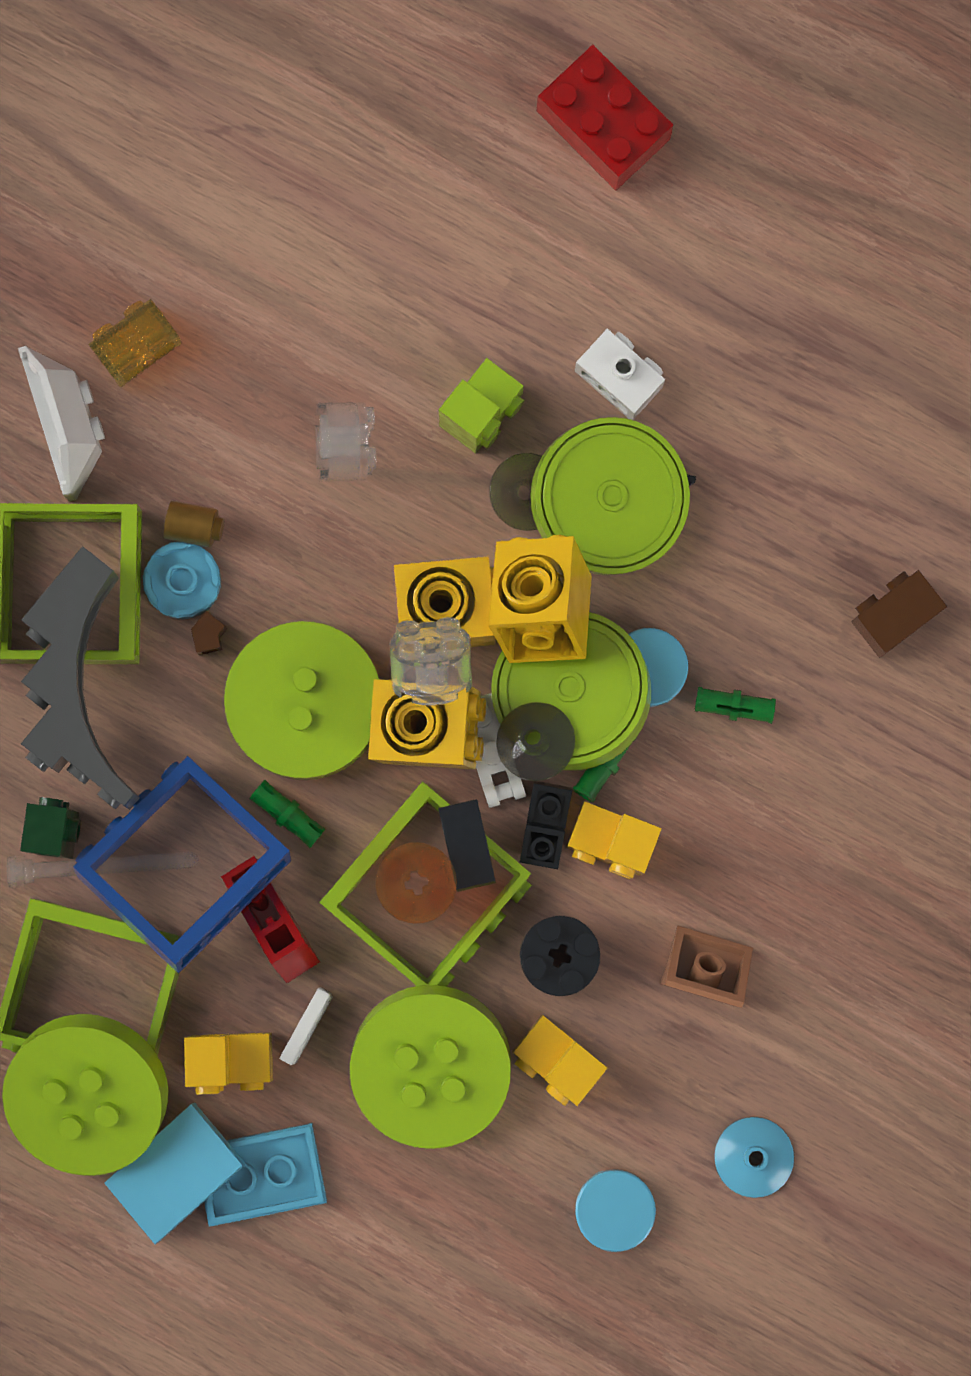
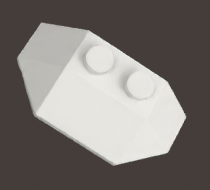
[18,346,105,502]

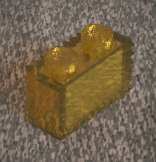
[88,299,182,388]

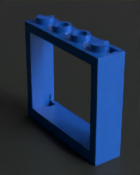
[73,756,291,974]

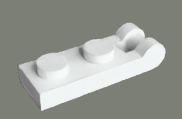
[476,693,526,808]

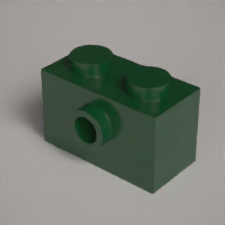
[20,797,81,859]

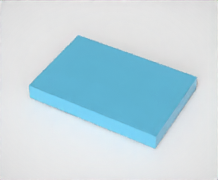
[104,1103,246,1244]
[204,1123,327,1227]

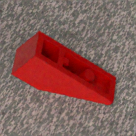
[221,856,320,983]

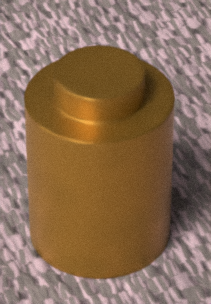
[164,501,224,547]

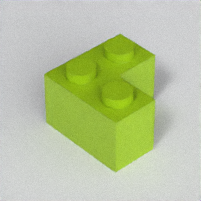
[439,358,525,454]

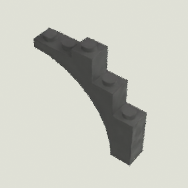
[21,546,140,810]

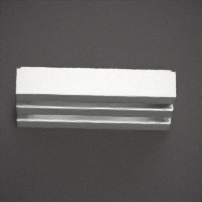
[279,987,333,1065]

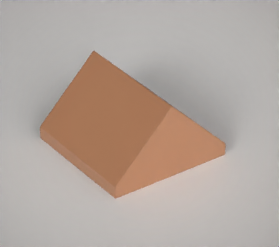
[661,926,753,1008]

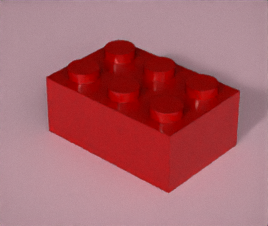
[536,44,674,191]

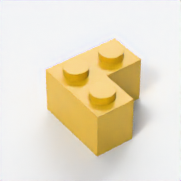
[566,802,662,880]
[512,1015,607,1106]
[184,1032,273,1094]

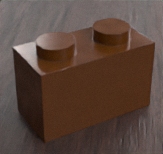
[851,570,947,658]

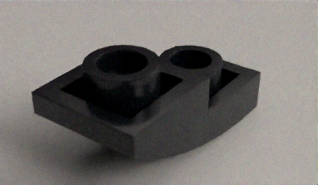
[519,781,573,870]
[438,799,496,892]

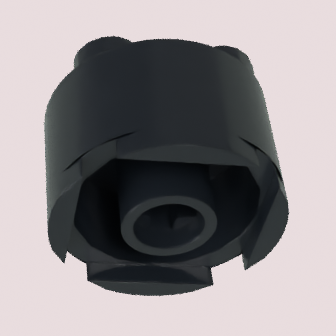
[519,916,600,996]

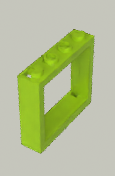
[0,503,142,664]
[319,781,532,986]
[0,898,181,1056]

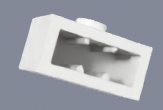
[575,328,665,420]

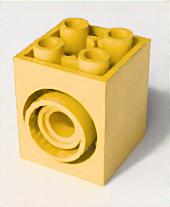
[488,535,592,663]
[394,556,496,653]
[368,679,486,769]

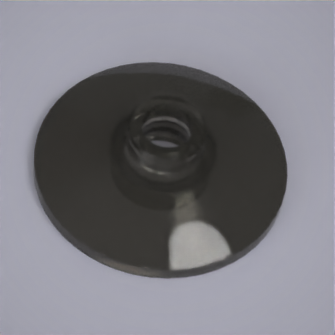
[489,453,542,531]
[496,702,576,781]

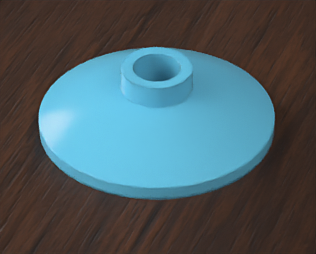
[714,1117,794,1198]

